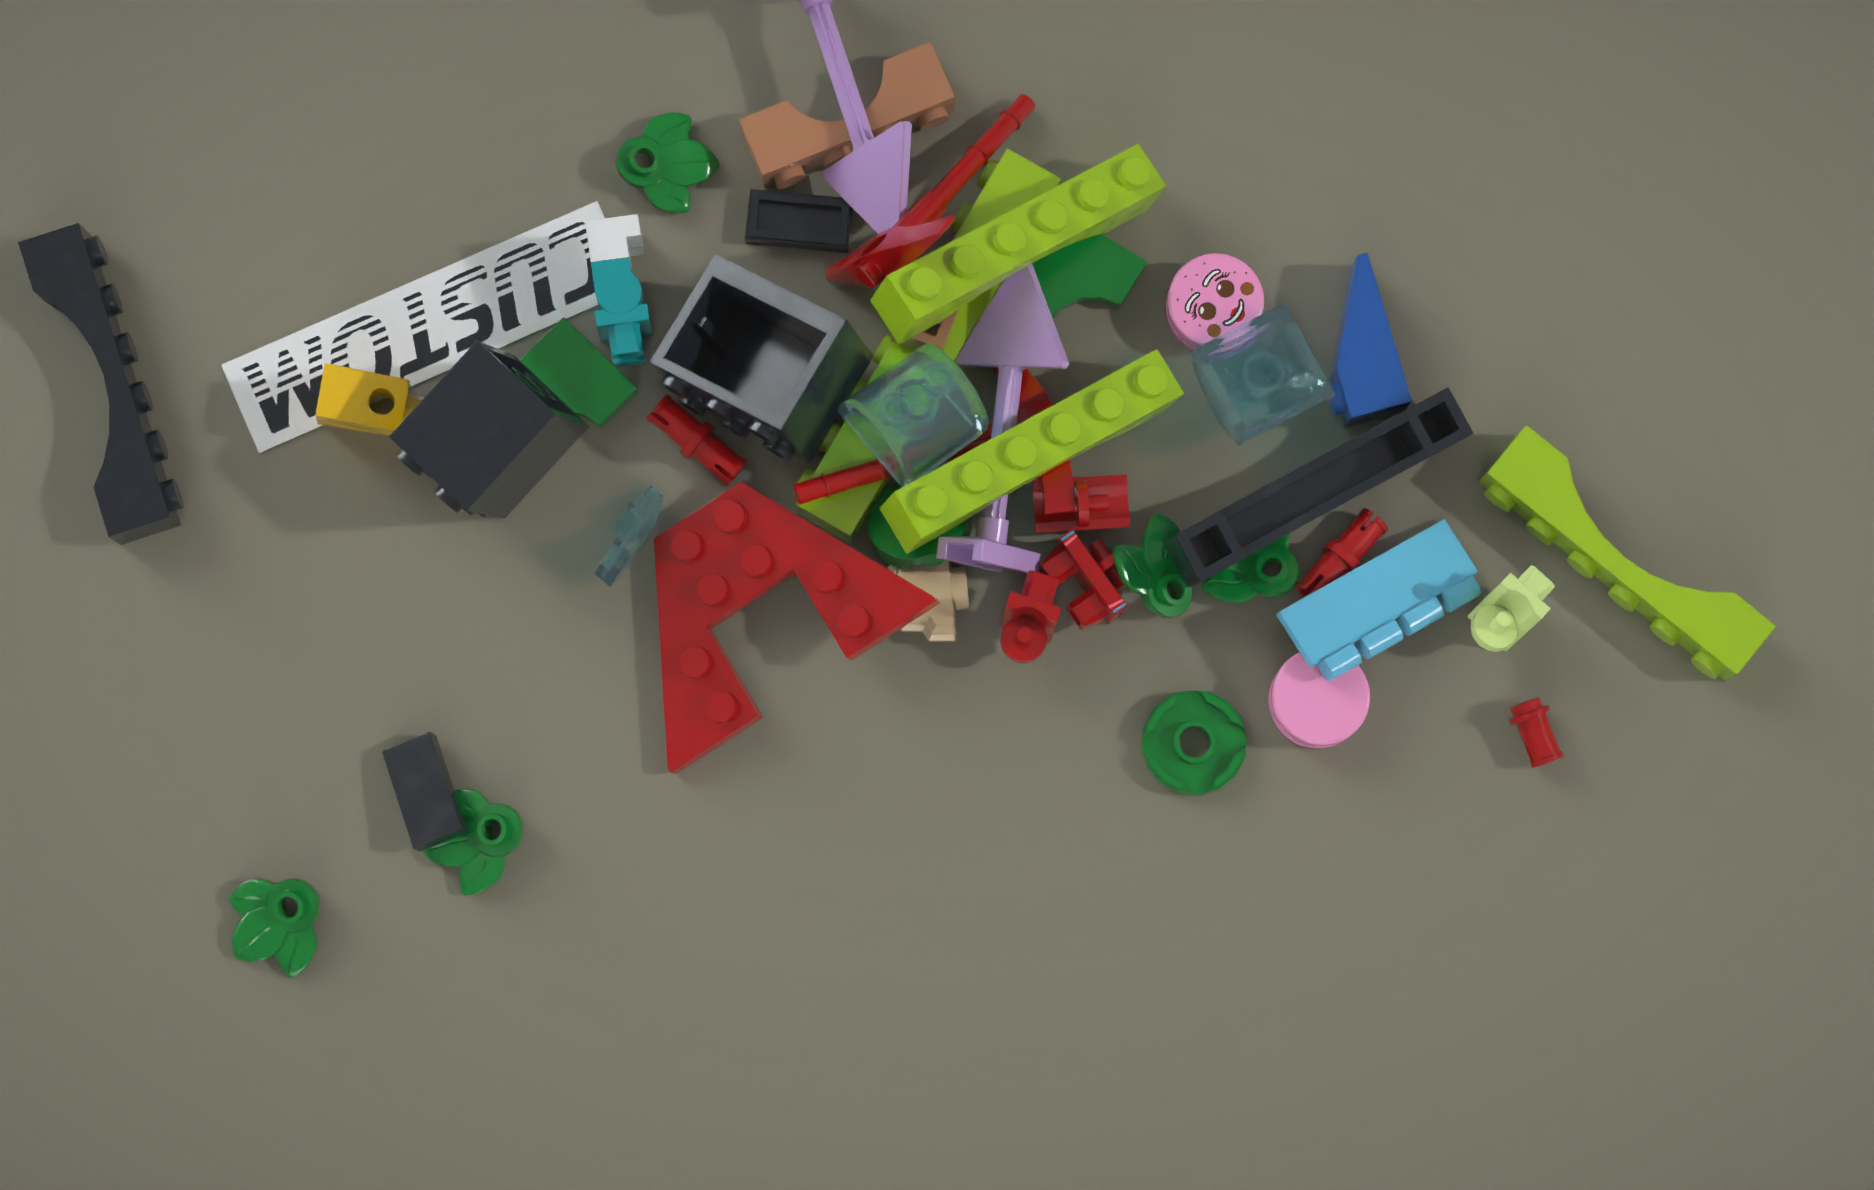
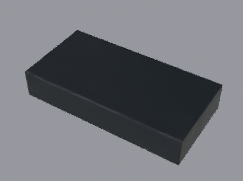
[745,189,853,253]
[382,732,468,852]

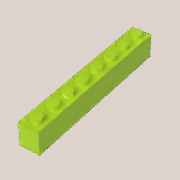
[793,148,1061,544]

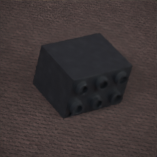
[650,254,874,463]
[389,341,590,518]

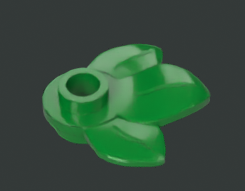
[616,112,719,213]
[1113,513,1194,618]
[1201,534,1299,604]
[423,788,524,895]
[228,878,320,978]

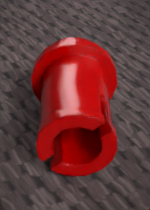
[1509,697,1564,768]

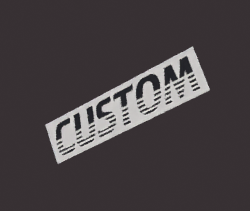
[221,201,605,453]

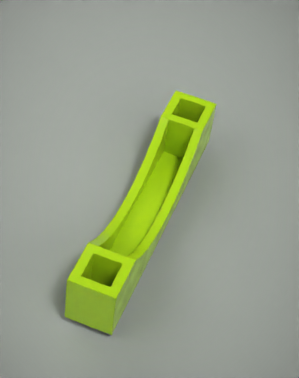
[870,143,1167,344]
[879,349,1184,554]
[1479,425,1776,681]

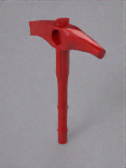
[826,94,1035,289]
[793,367,1075,515]

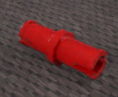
[646,394,748,487]
[1295,508,1388,598]

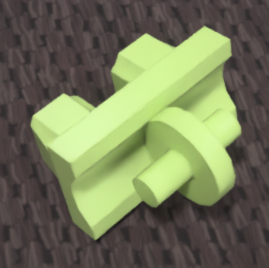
[1467,565,1555,652]

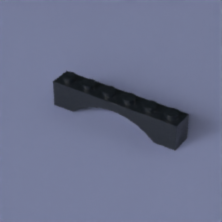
[18,223,184,545]
[1163,387,1474,588]

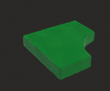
[1032,234,1147,318]
[520,317,638,428]

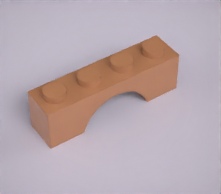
[739,41,955,189]

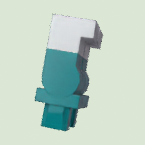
[585,214,653,367]

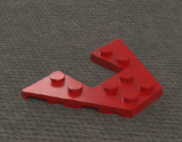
[654,482,940,774]

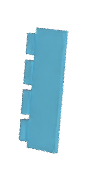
[1276,519,1481,681]

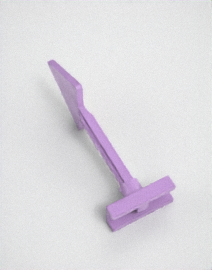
[800,0,912,234]
[936,264,1069,574]

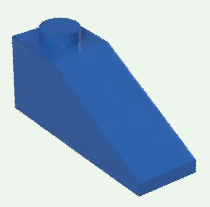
[1326,252,1412,428]

